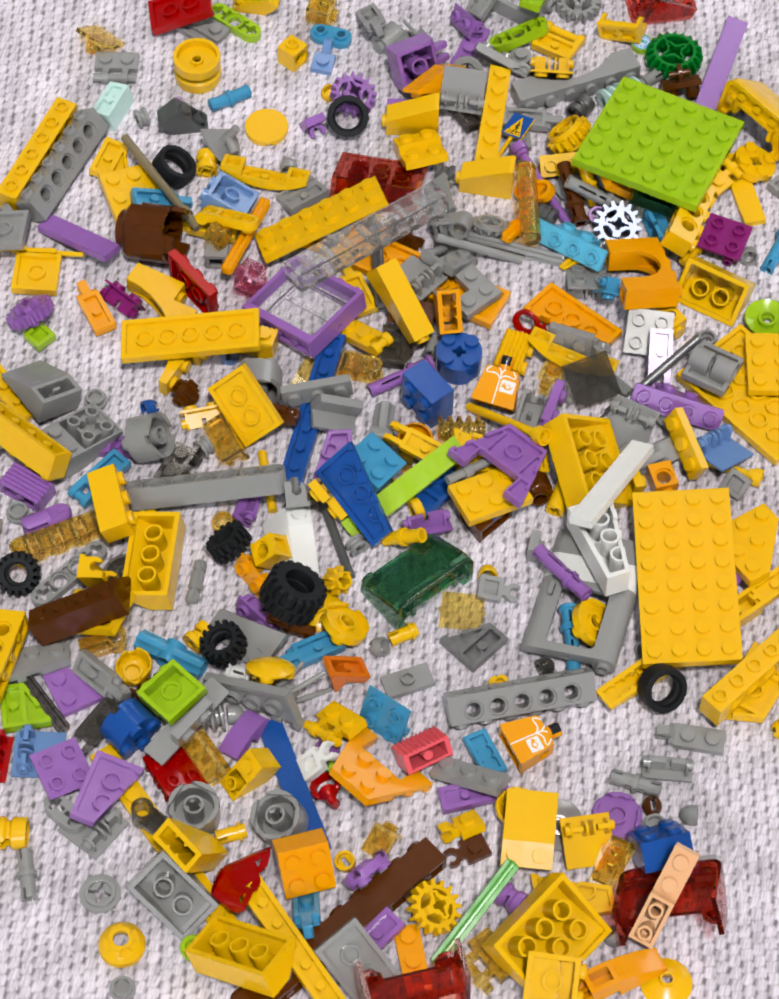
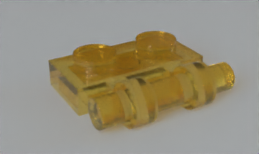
[453,927,510,995]

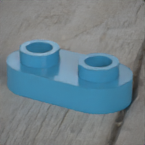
[310,24,352,49]

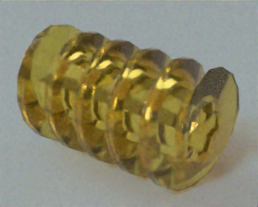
[438,415,486,443]

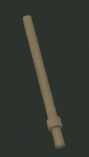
[121,134,201,232]

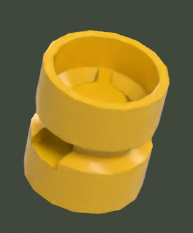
[0,816,30,850]

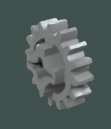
[556,0,602,24]

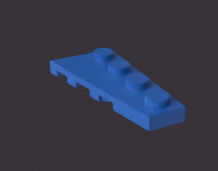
[315,441,393,547]

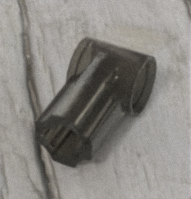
[131,798,168,836]

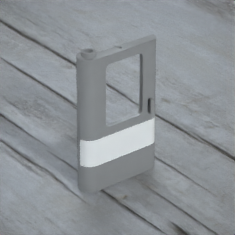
[520,529,638,675]

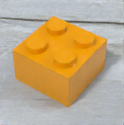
[272,828,336,899]

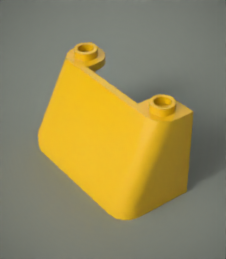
[716,78,779,161]

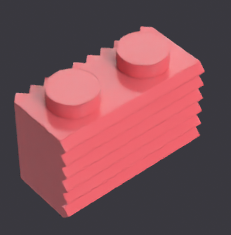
[392,725,453,776]

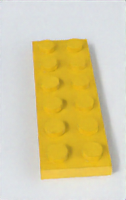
[254,176,389,264]
[121,308,260,364]

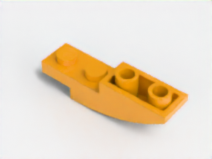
[579,948,668,999]

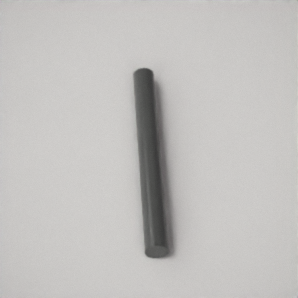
[318,501,355,579]

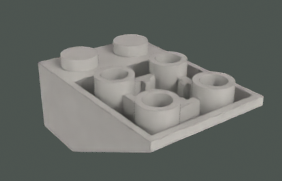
[1,360,82,423]
[41,402,123,479]

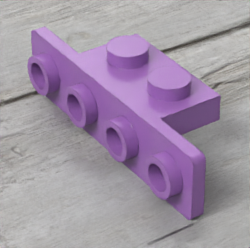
[630,382,724,430]

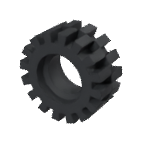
[205,520,252,565]
[0,550,42,596]
[199,619,248,668]

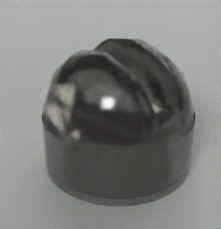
[534,657,555,675]

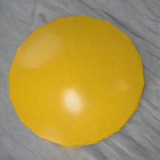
[246,656,295,684]

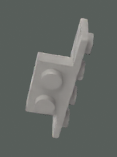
[144,677,229,766]

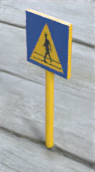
[498,112,535,157]

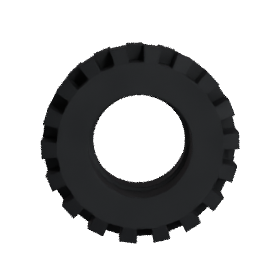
[259,560,327,626]

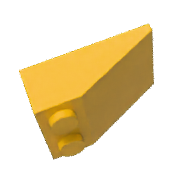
[500,788,559,870]

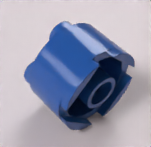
[435,333,482,385]
[100,698,161,758]

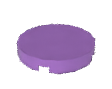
[592,792,642,840]

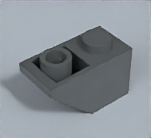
[157,97,209,135]

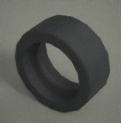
[327,95,369,137]
[152,145,196,188]
[637,663,687,713]

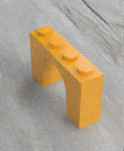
[604,237,682,310]

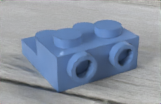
[199,170,260,213]

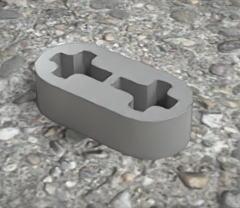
[44,796,86,835]

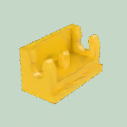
[597,12,647,44]
[76,554,118,588]

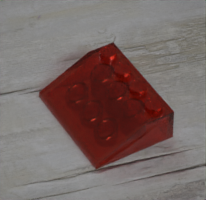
[330,152,429,216]

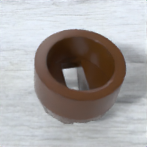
[641,796,662,816]

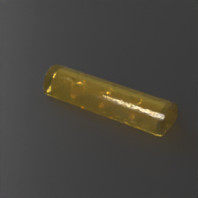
[516,161,541,247]

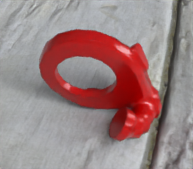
[512,309,547,335]
[310,772,341,810]

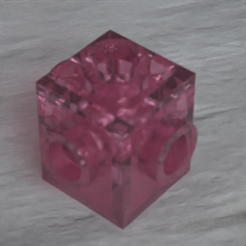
[233,257,268,298]

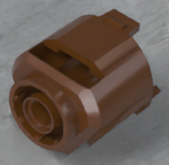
[115,202,190,264]

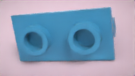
[641,206,669,250]
[593,275,621,300]

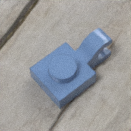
[310,38,336,76]

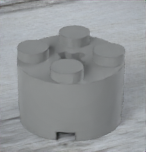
[237,357,283,403]
[122,412,175,464]
[168,781,221,834]
[250,790,309,847]

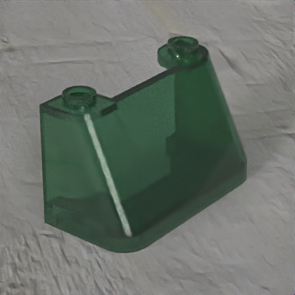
[361,533,474,630]

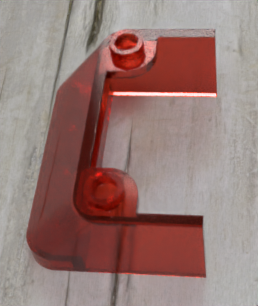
[612,859,728,946]
[355,938,471,999]

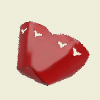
[211,846,271,913]

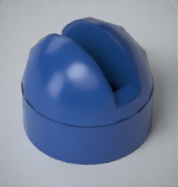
[140,399,159,415]

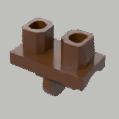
[660,64,702,98]

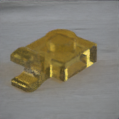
[538,358,568,397]

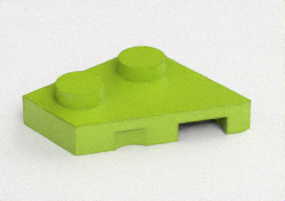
[1,682,52,733]

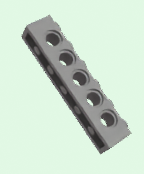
[16,108,109,222]
[443,667,597,729]

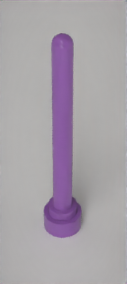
[509,140,571,223]

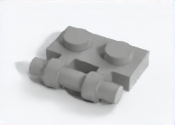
[93,51,139,85]

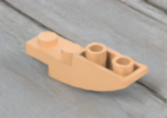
[628,842,701,949]

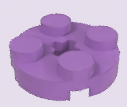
[342,848,391,891]

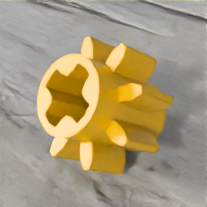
[322,566,353,596]

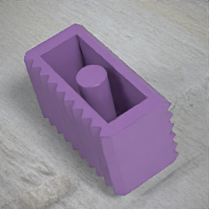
[0,462,56,512]

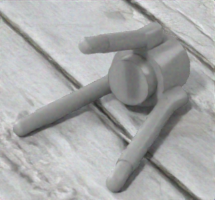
[275,661,333,703]

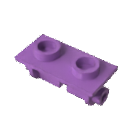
[450,3,484,39]
[232,496,263,528]
[401,508,453,536]
[236,594,281,631]

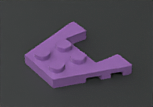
[447,424,547,509]

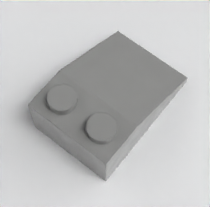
[127,848,220,941]

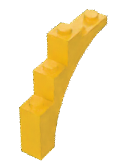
[126,262,210,396]

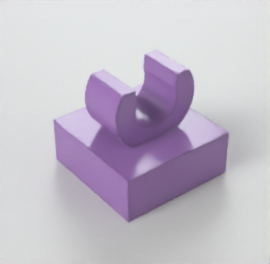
[299,112,326,139]

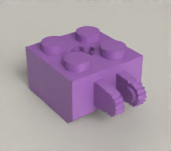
[385,32,450,93]

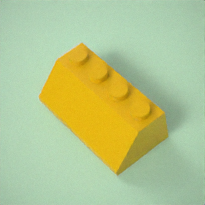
[122,512,186,610]
[184,913,296,998]

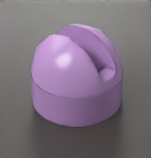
[588,206,607,223]

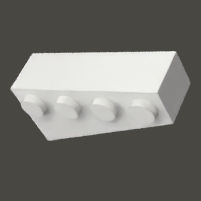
[566,502,630,597]

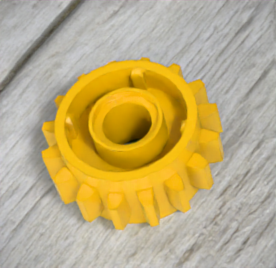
[547,114,591,154]

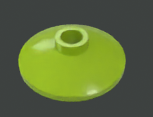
[745,299,779,334]

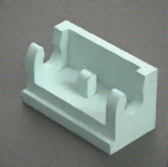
[93,81,134,132]

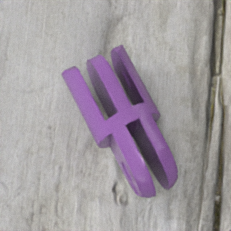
[20,503,73,540]

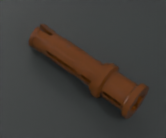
[556,161,590,227]

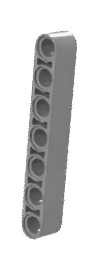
[124,464,287,511]

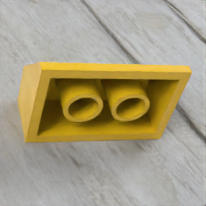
[678,256,756,327]

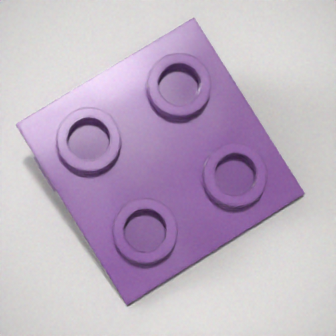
[29,737,90,801]

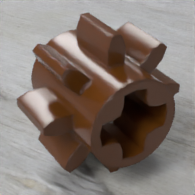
[171,379,200,407]

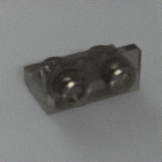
[153,441,203,478]

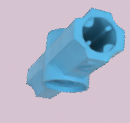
[133,629,209,680]

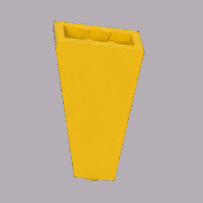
[366,258,434,345]

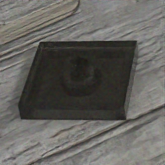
[562,350,622,410]

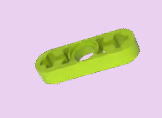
[211,3,261,43]
[489,17,549,53]

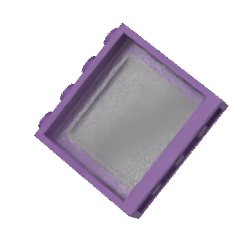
[241,256,367,359]

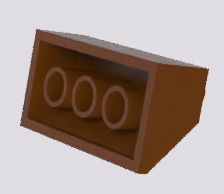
[28,576,131,646]

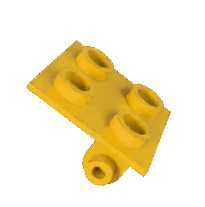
[530,56,574,79]
[559,812,616,870]

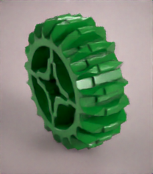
[645,30,703,80]

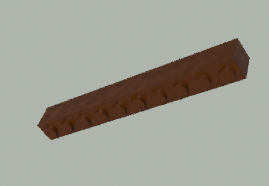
[230,837,447,999]

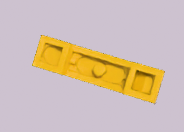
[220,153,311,190]
[528,326,620,376]

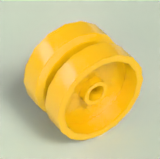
[173,38,222,94]

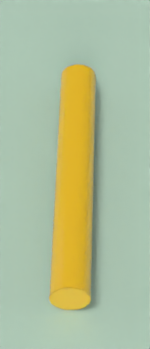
[257,450,278,514]

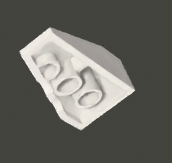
[263,506,320,578]

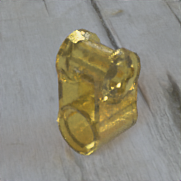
[338,350,384,384]

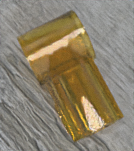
[77,626,128,657]

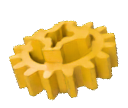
[406,879,462,937]

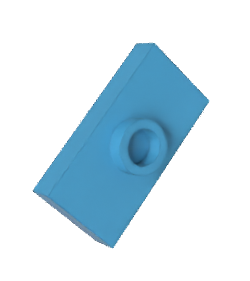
[462,728,508,773]

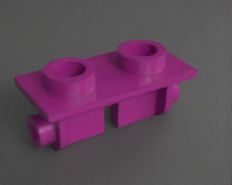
[100,279,146,319]

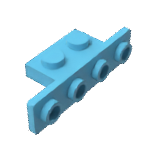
[527,217,608,272]

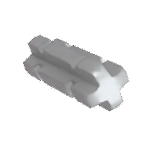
[186,559,207,605]

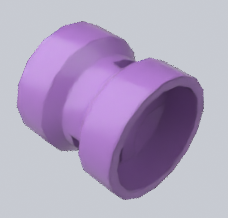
[494,882,528,914]

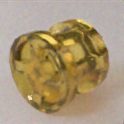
[204,222,232,250]

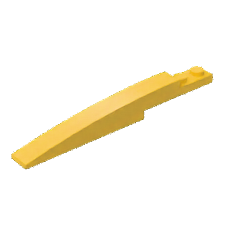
[596,566,779,710]

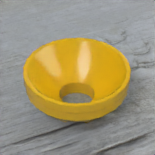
[98,922,146,968]

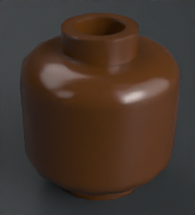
[529,471,553,506]

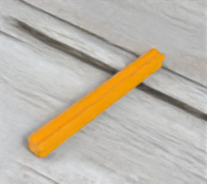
[221,197,270,276]

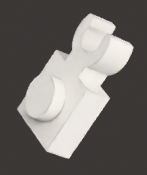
[296,741,339,782]

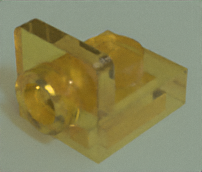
[361,821,403,857]

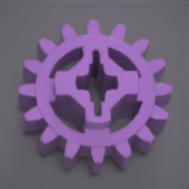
[329,72,377,119]
[5,294,55,331]

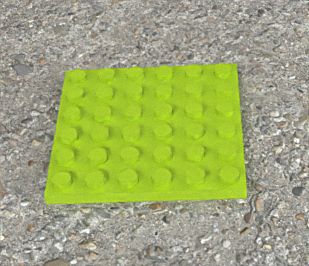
[572,76,745,213]

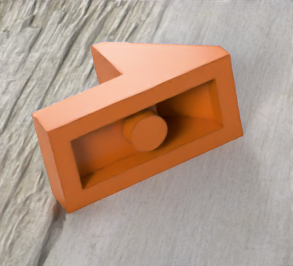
[322,656,371,692]

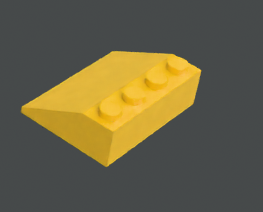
[543,413,633,510]
[481,873,613,988]

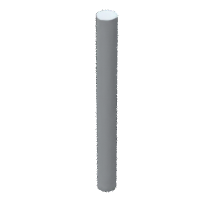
[435,233,524,265]

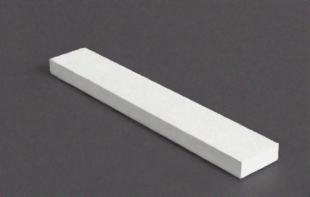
[569,440,654,529]

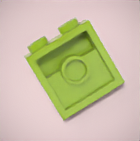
[136,659,208,726]

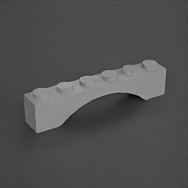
[510,48,641,109]

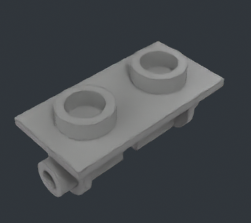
[641,754,694,783]

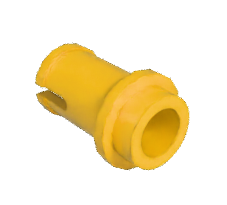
[386,622,419,647]
[214,822,248,845]

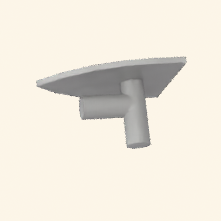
[200,125,241,162]

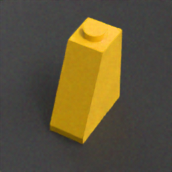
[382,93,440,135]
[455,155,516,200]
[152,818,229,873]

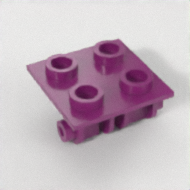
[697,213,753,266]

